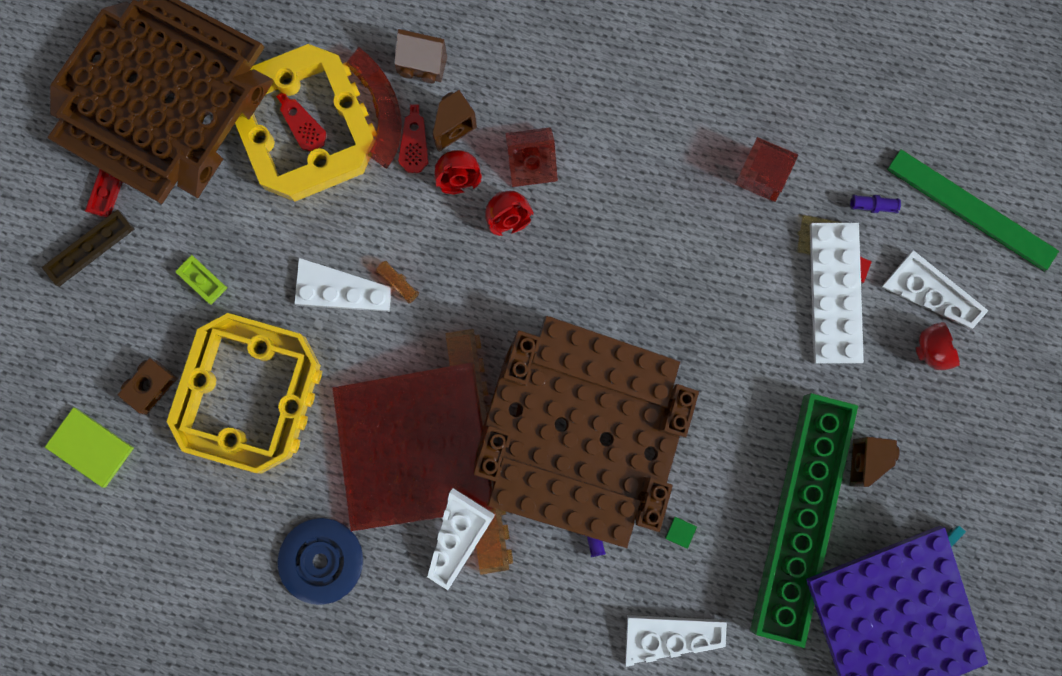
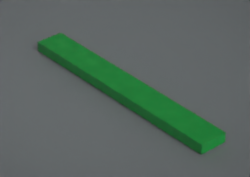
[886,149,1059,271]

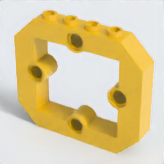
[235,44,377,202]
[166,313,322,474]

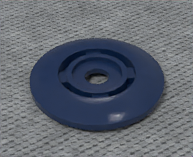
[278,518,363,605]

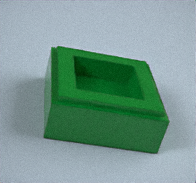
[664,516,697,549]

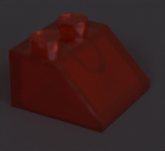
[505,127,558,187]

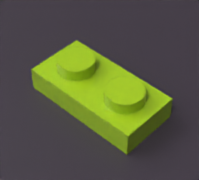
[175,255,228,305]

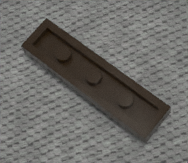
[41,209,135,287]

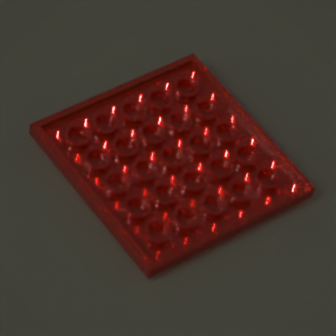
[332,363,494,531]

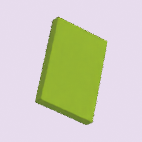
[45,407,134,488]

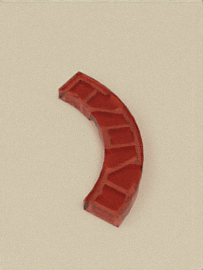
[345,47,402,169]

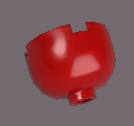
[434,150,482,195]
[485,191,534,236]
[915,322,960,371]

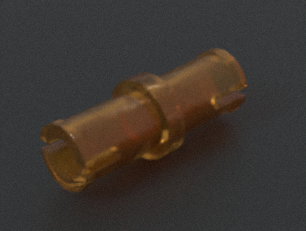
[376,261,419,304]

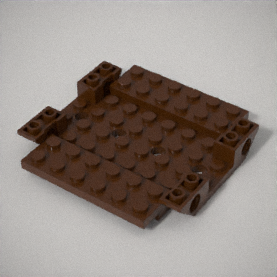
[47,0,274,205]
[473,316,699,548]

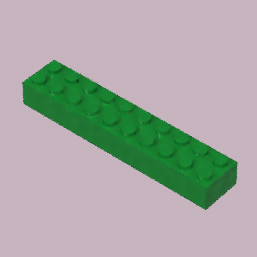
[750,393,858,648]

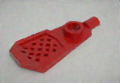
[276,93,326,152]
[398,104,429,173]

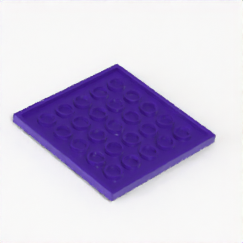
[806,525,988,676]

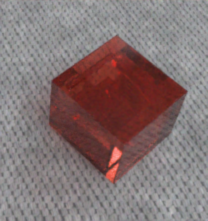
[735,137,798,202]

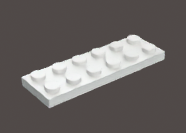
[810,223,864,364]

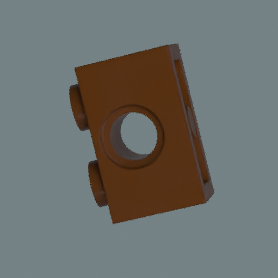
[118,358,178,415]

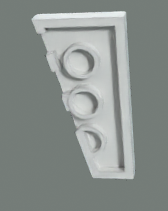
[881,250,988,329]
[295,258,392,312]
[427,488,495,590]
[625,615,727,667]

